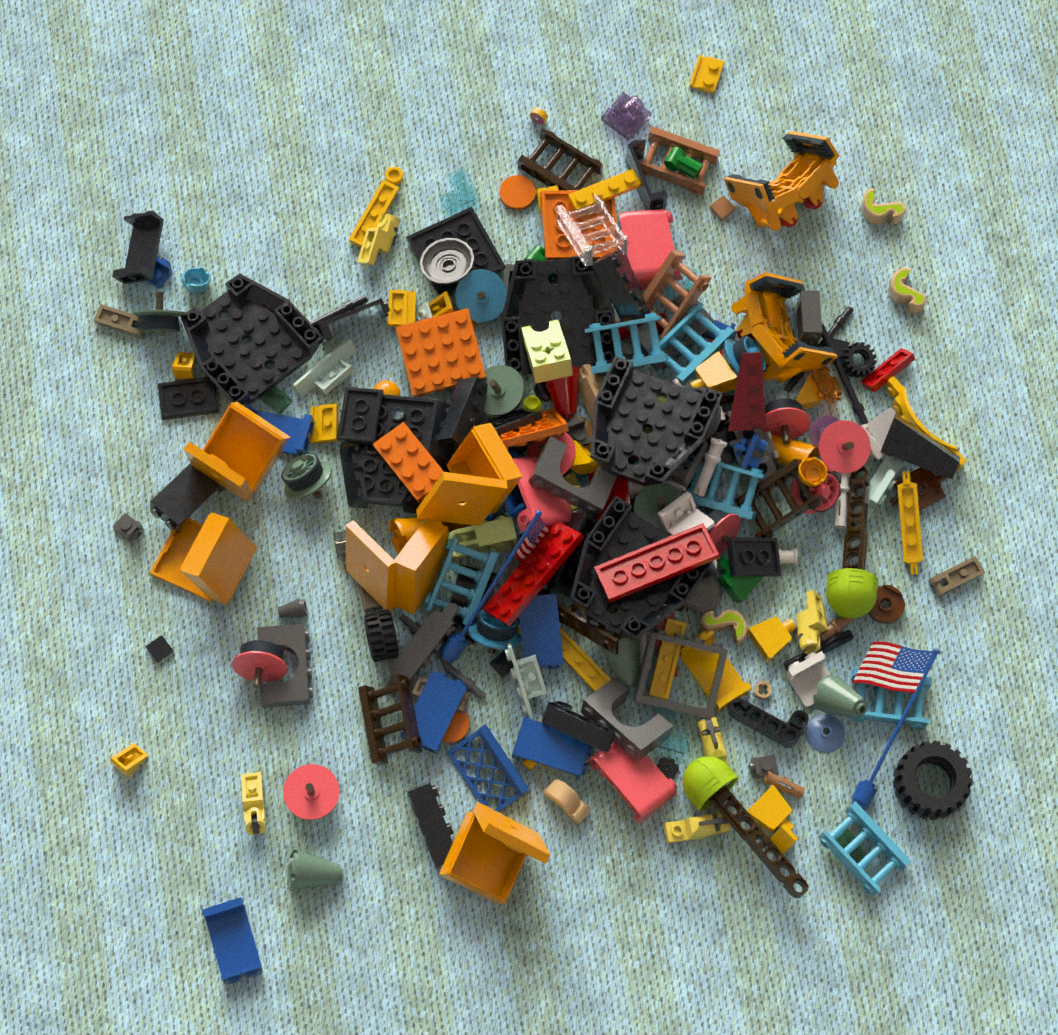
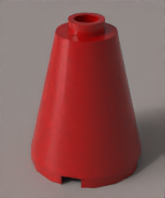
[545,367,580,420]

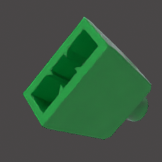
[717,556,763,603]

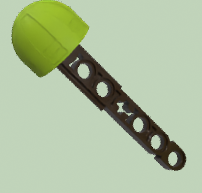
[826,466,878,619]
[682,756,808,898]

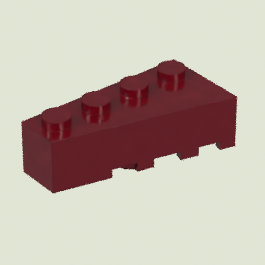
[728,352,766,431]

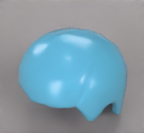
[182,267,211,294]

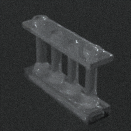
[556,194,629,266]

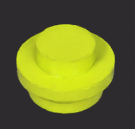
[523,395,542,411]

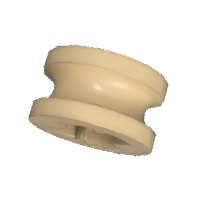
[754,681,772,700]

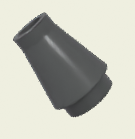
[278,598,308,618]

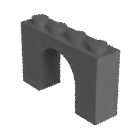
[628,288,716,371]
[528,437,617,516]
[257,624,313,708]
[580,677,673,762]

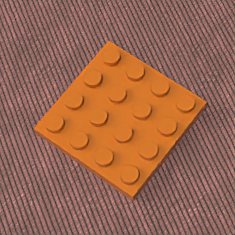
[540,190,619,261]
[396,308,487,397]
[499,408,569,450]

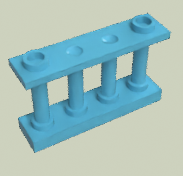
[649,302,734,386]
[585,313,669,374]
[681,452,767,520]
[424,535,499,625]
[848,668,932,730]
[818,801,911,896]

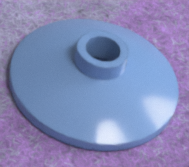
[805,714,845,753]

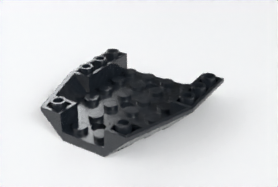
[501,255,615,375]
[181,273,324,405]
[590,356,723,486]
[339,395,453,514]
[570,496,713,640]

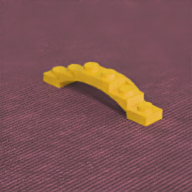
[885,376,967,471]

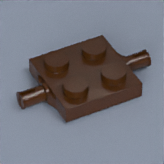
[890,467,949,511]

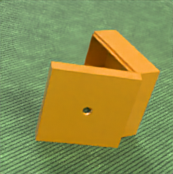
[184,402,290,502]
[416,423,522,526]
[150,513,257,605]
[346,520,448,615]
[439,802,551,904]

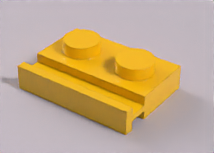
[689,54,724,94]
[387,290,416,327]
[310,403,339,444]

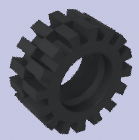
[840,342,877,378]

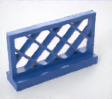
[447,724,531,812]

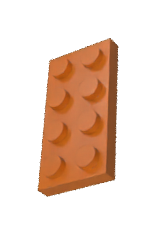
[373,422,444,503]

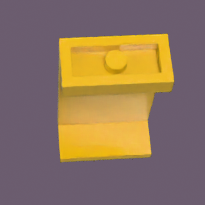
[679,630,752,712]

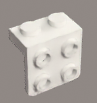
[861,408,896,460]
[657,492,715,536]
[785,651,830,707]

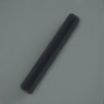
[783,630,854,671]

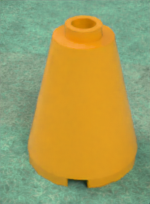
[771,435,819,467]
[389,517,443,554]

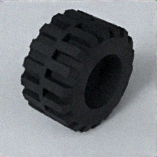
[364,610,399,662]

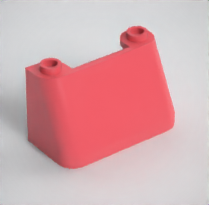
[619,209,683,290]
[512,456,572,533]
[589,742,677,824]

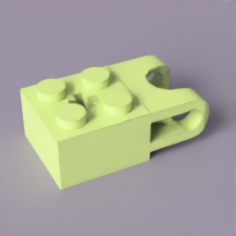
[521,320,573,383]
[448,516,517,559]

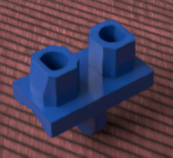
[734,433,768,469]

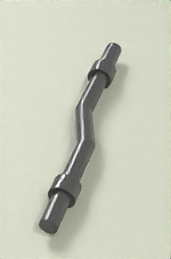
[399,613,486,700]

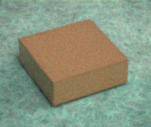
[709,195,736,221]

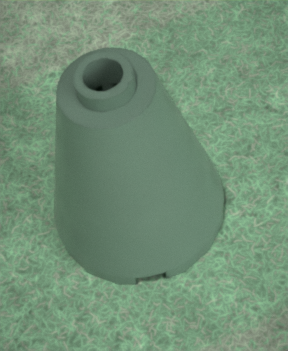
[601,637,639,688]
[813,675,867,718]
[287,849,344,890]

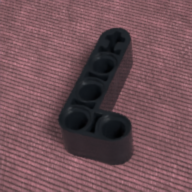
[728,698,809,748]
[542,701,616,752]

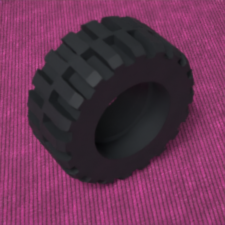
[893,740,973,820]

